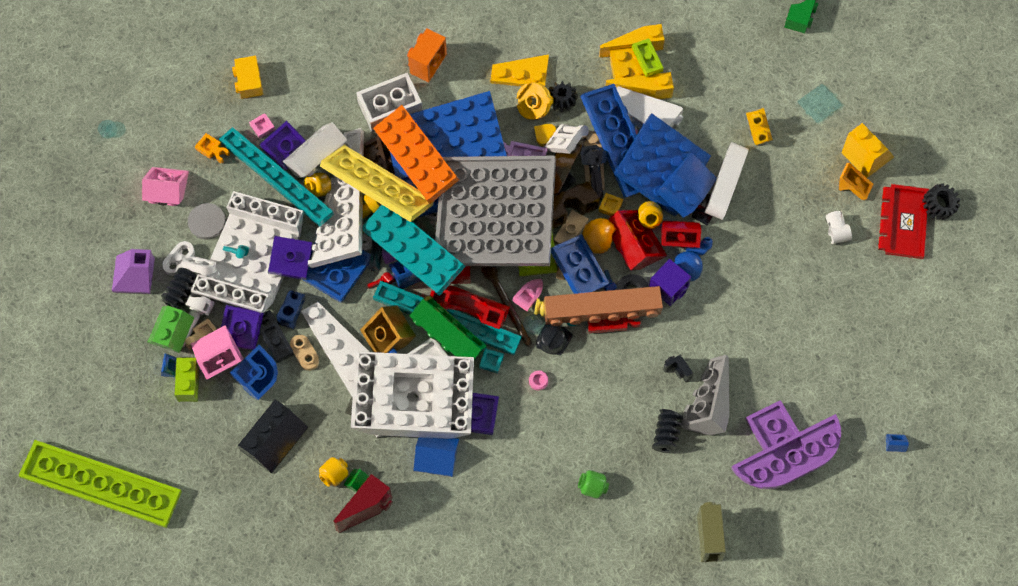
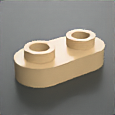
[290,335,319,371]

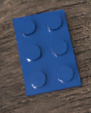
[551,234,610,294]

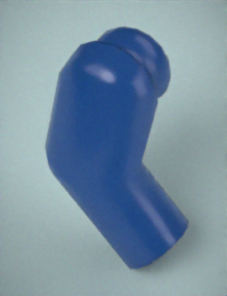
[685,237,713,255]

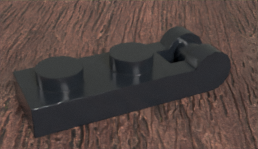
[259,310,294,363]

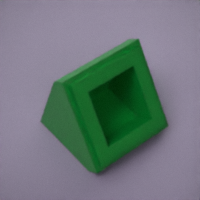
[344,468,369,492]

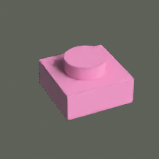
[249,113,275,139]

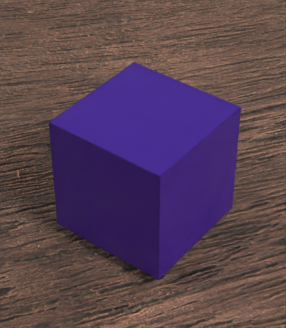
[649,259,691,307]

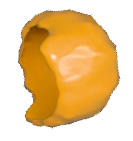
[582,218,616,254]

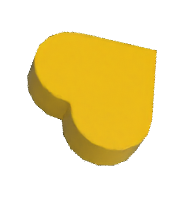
[534,124,556,146]

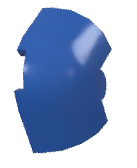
[230,345,278,400]

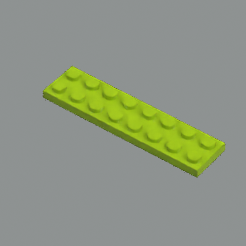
[18,440,182,528]

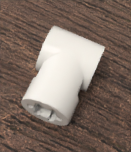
[826,211,852,244]

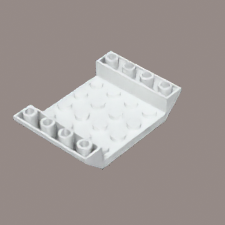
[191,191,304,313]

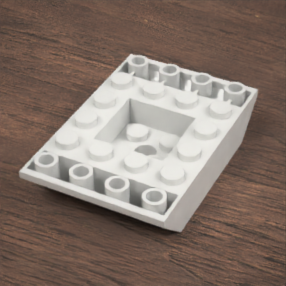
[351,351,474,439]

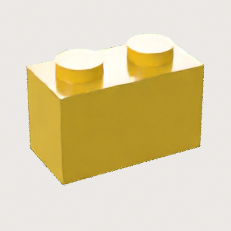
[232,55,263,99]

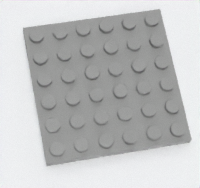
[435,156,556,266]

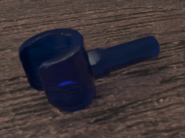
[604,270,616,291]

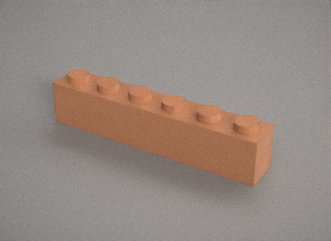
[543,286,663,326]

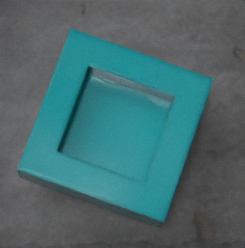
[479,348,504,374]

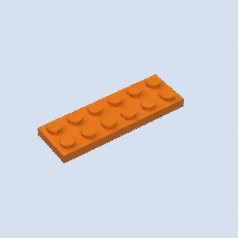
[373,105,459,204]

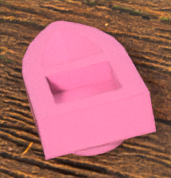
[512,279,543,312]

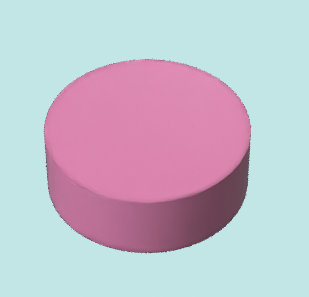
[529,371,548,391]

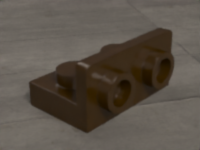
[363,136,395,174]

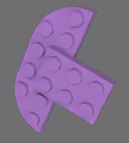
[731,400,841,489]

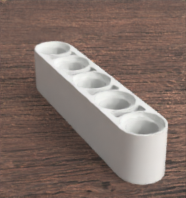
[705,142,749,220]

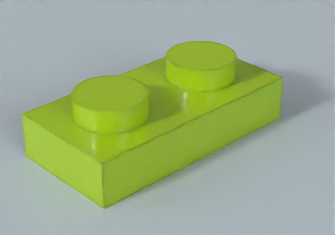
[632,39,664,77]

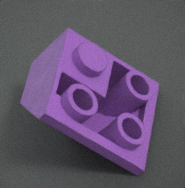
[112,249,155,294]

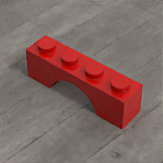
[430,285,510,329]

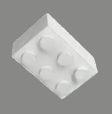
[356,73,423,133]
[283,122,347,178]

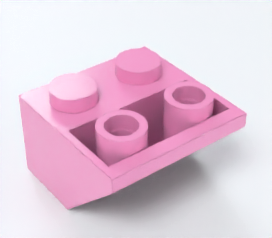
[191,325,244,379]

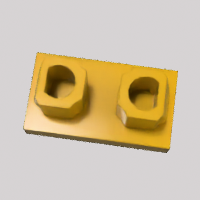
[746,108,773,145]

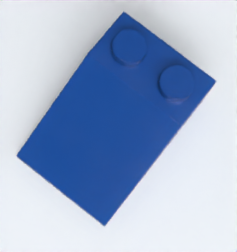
[656,153,717,218]

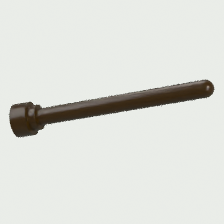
[481,266,532,347]

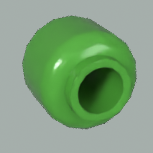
[578,470,609,499]

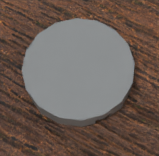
[188,203,226,240]

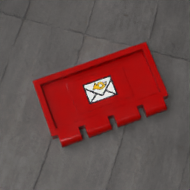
[878,184,929,259]

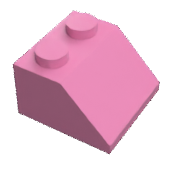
[142,167,189,206]

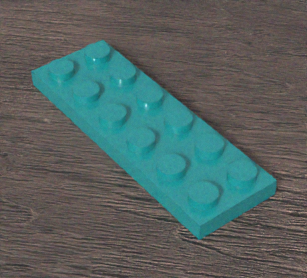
[362,205,465,296]

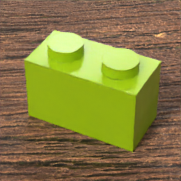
[175,358,200,402]

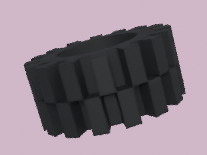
[923,183,960,220]

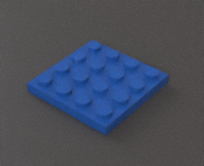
[614,113,711,216]

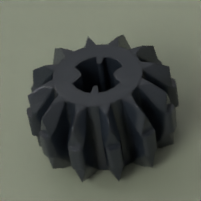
[548,80,578,113]

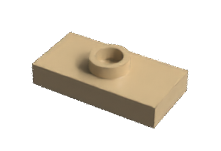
[554,210,589,244]

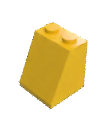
[841,123,894,178]

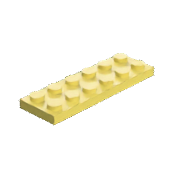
[320,145,434,222]

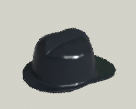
[536,323,573,355]

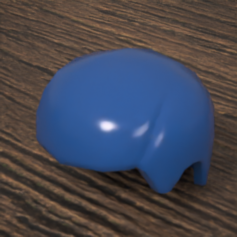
[674,251,703,281]

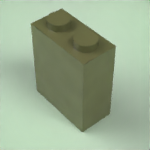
[697,502,726,563]

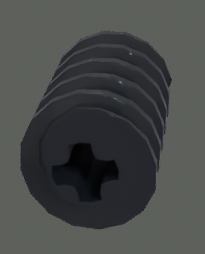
[161,268,197,310]
[652,409,683,453]

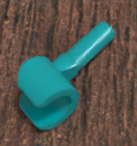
[223,245,249,259]

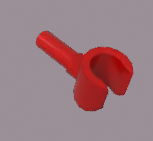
[367,272,395,289]

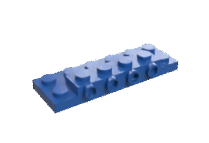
[580,84,640,199]

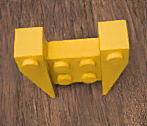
[599,24,674,99]

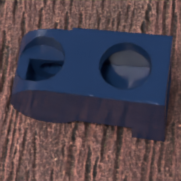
[277,290,306,330]

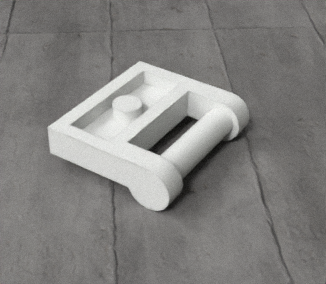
[545,124,589,154]

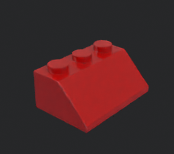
[608,210,667,270]

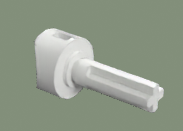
[183,293,214,347]

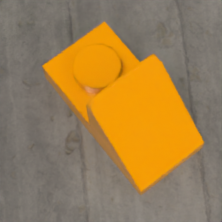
[839,162,873,200]

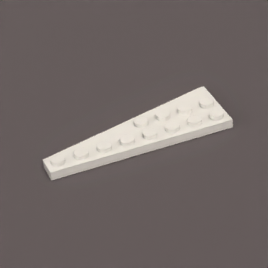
[308,128,364,268]
[301,302,418,438]

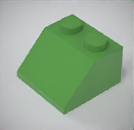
[147,306,195,353]

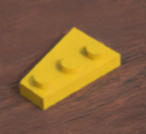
[490,54,549,87]

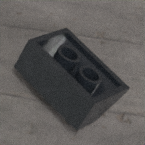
[238,399,308,474]

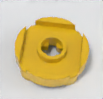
[516,83,553,120]

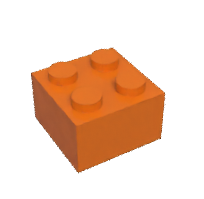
[407,28,447,83]

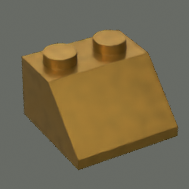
[360,305,416,353]

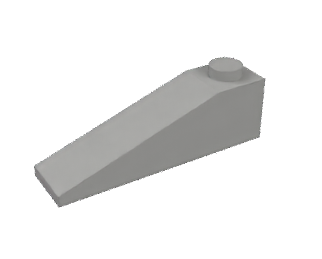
[681,355,729,435]

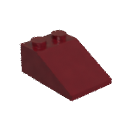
[333,474,393,533]

